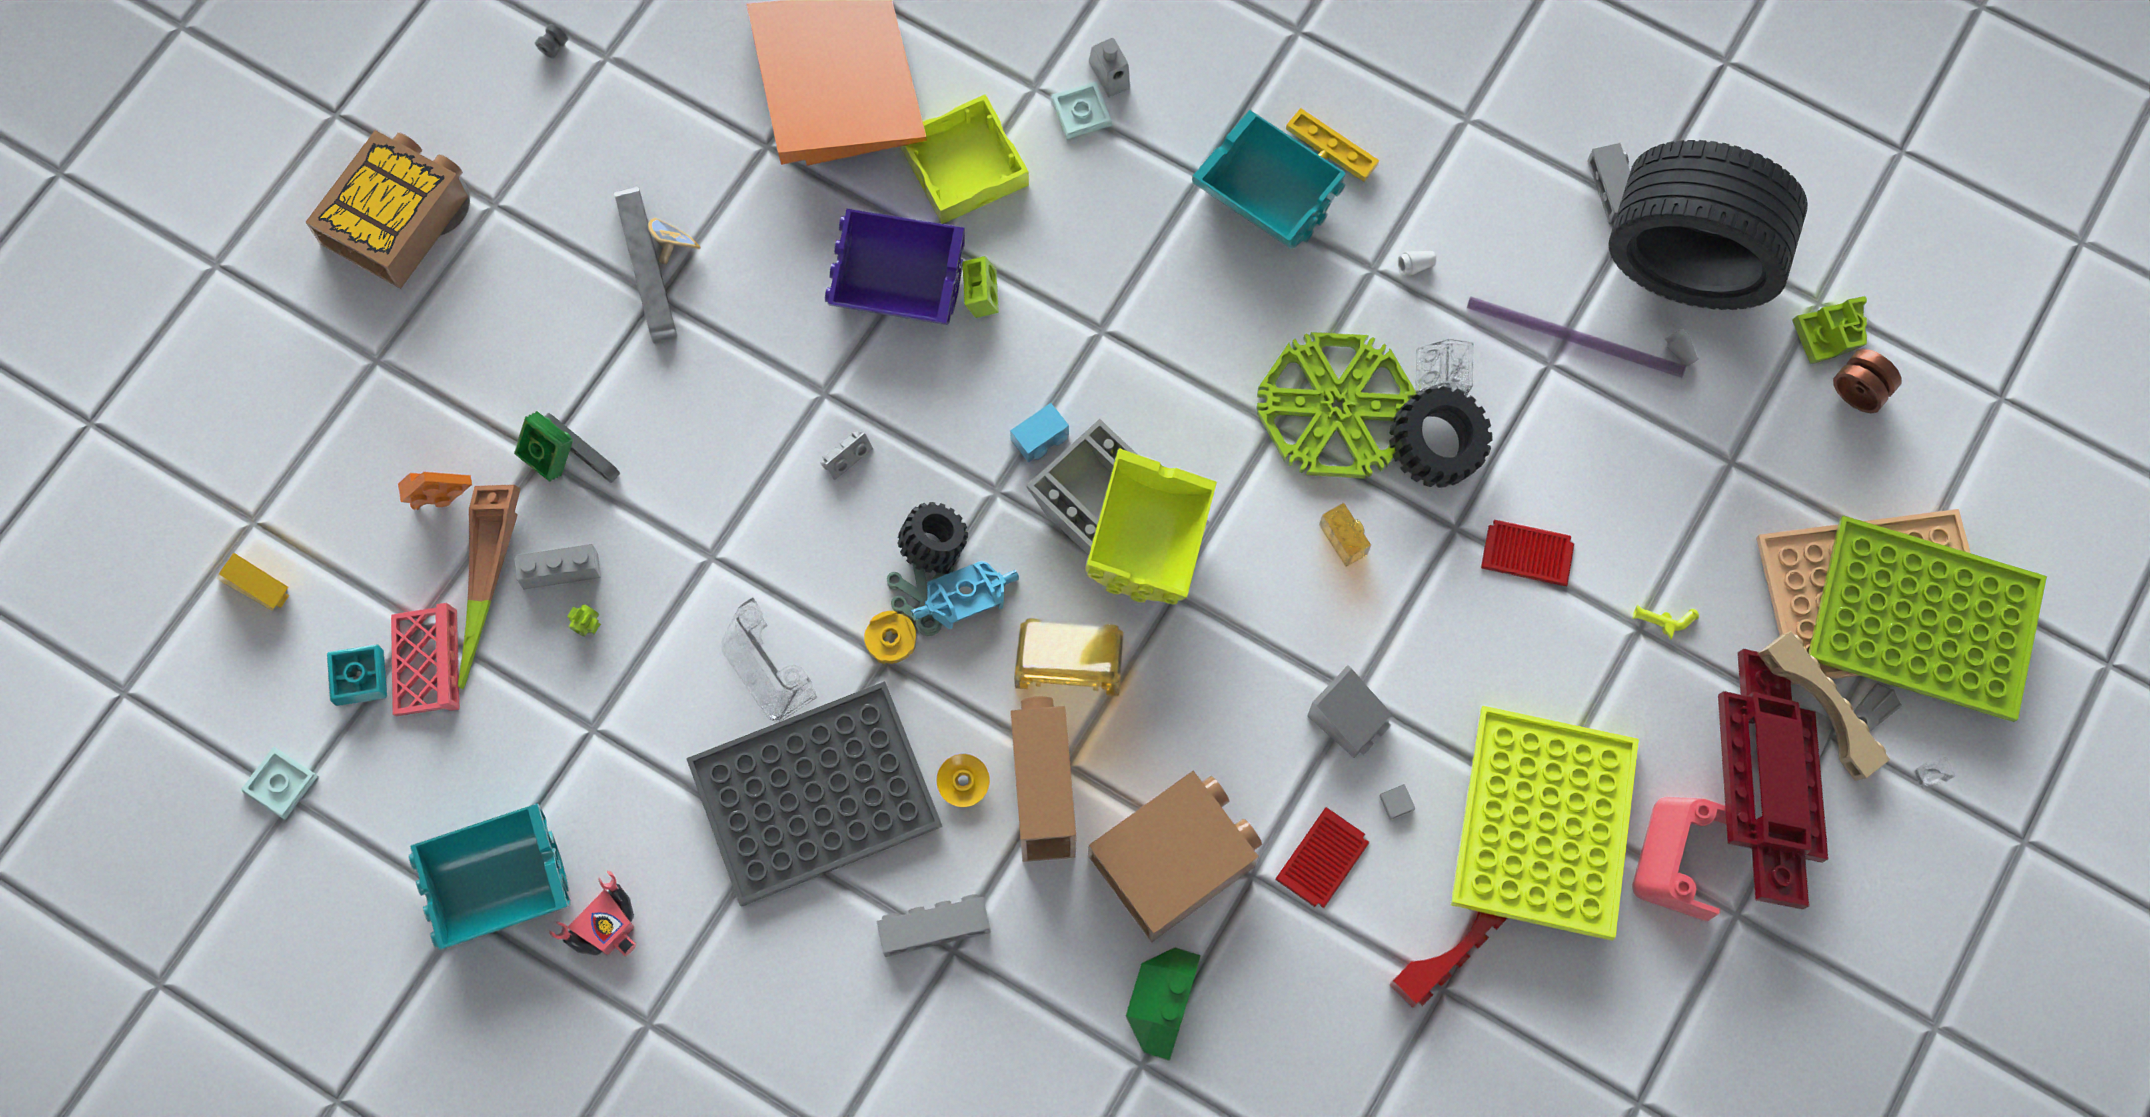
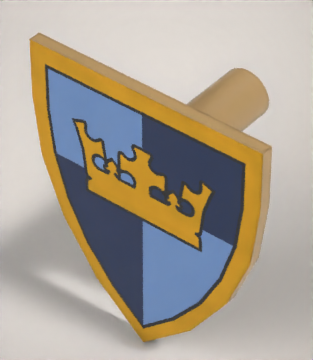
[648,218,701,264]

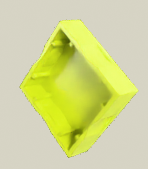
[900,94,1029,224]

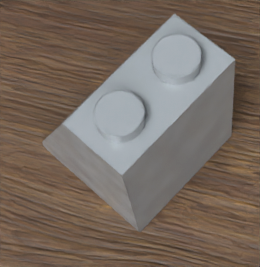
[1307,665,1392,758]

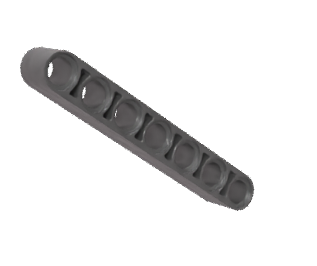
[614,186,677,343]

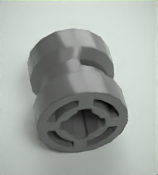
[535,24,569,58]

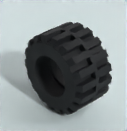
[897,502,968,573]

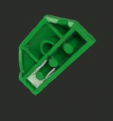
[1125,947,1201,1061]

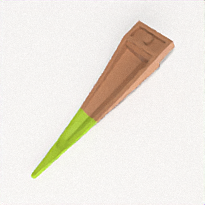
[458,485,521,689]

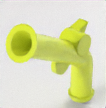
[1632,605,1699,640]

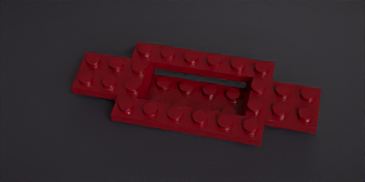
[1718,648,1829,910]

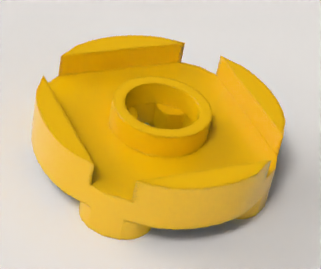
[864,611,917,664]

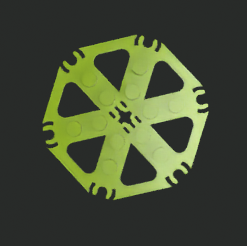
[1257,332,1417,479]

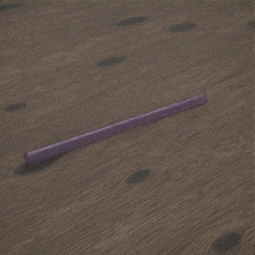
[1466,296,1686,378]

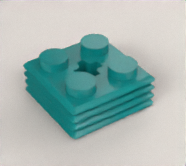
[327,644,387,706]

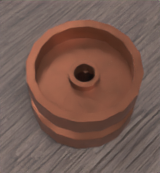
[1833,349,1902,414]

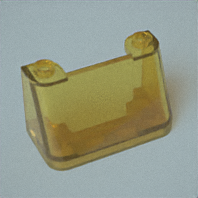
[1014,618,1124,696]

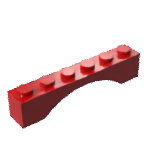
[1389,911,1507,1008]

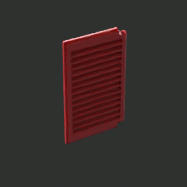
[1481,519,1575,587]
[1275,807,1369,908]

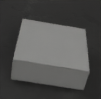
[1379,784,1415,820]

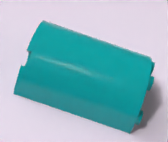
[1192,110,1346,249]
[409,803,571,950]

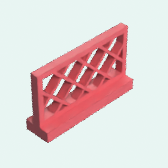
[391,603,460,716]

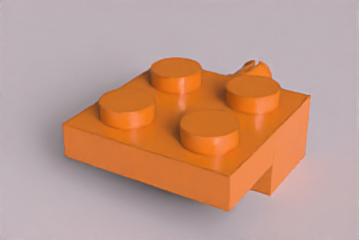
[398,472,472,510]

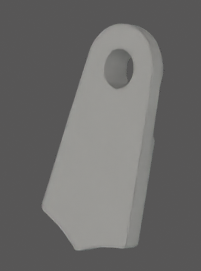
[1854,683,1902,732]

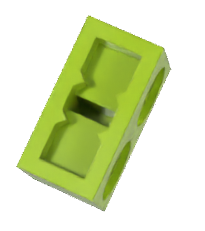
[962,256,999,318]

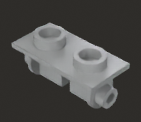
[820,431,873,480]

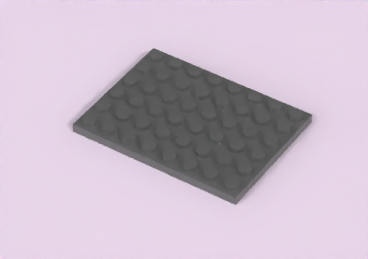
[686,681,942,907]

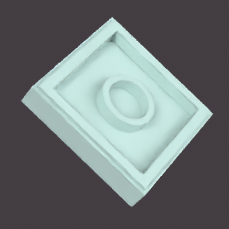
[1051,82,1112,140]
[241,747,318,820]

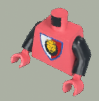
[549,871,636,956]

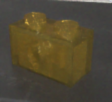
[1319,503,1371,567]

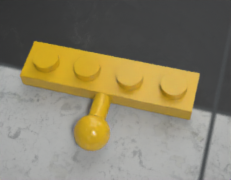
[1286,108,1379,182]

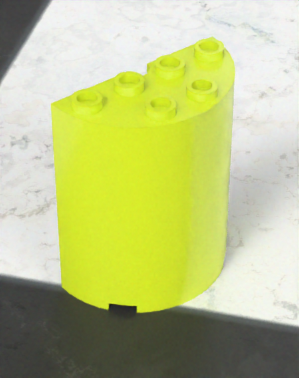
[1085,448,1217,605]

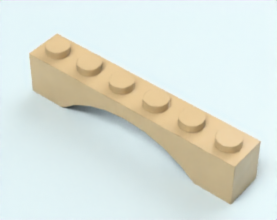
[1758,631,1890,781]

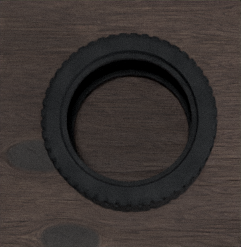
[1608,140,1808,310]

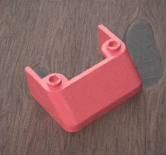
[1632,797,1726,921]

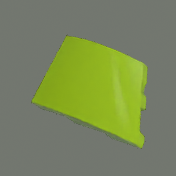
[1792,296,1867,364]

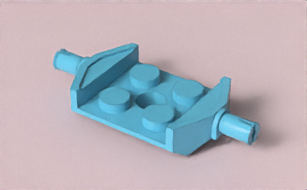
[910,561,1019,629]

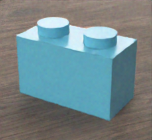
[1010,403,1069,463]

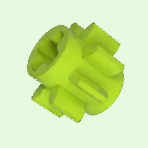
[567,604,601,637]

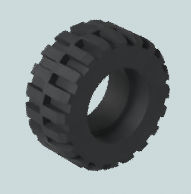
[1389,386,1493,488]

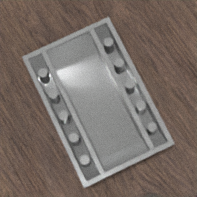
[1027,419,1209,555]

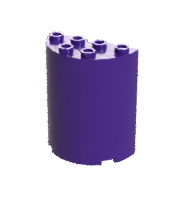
[825,208,965,325]

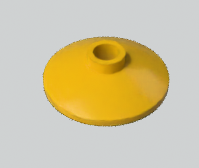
[936,754,990,807]

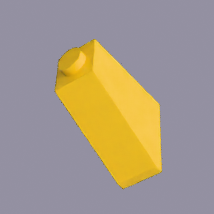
[217,553,290,611]

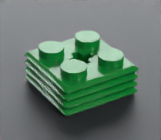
[514,411,573,482]

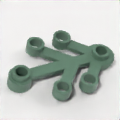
[887,563,953,636]

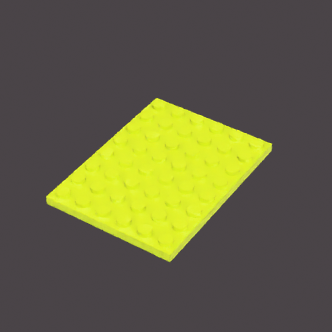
[1451,706,1639,941]

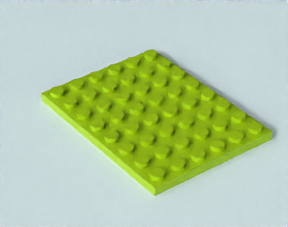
[1808,515,2047,722]

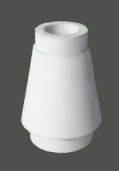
[1397,251,1436,276]

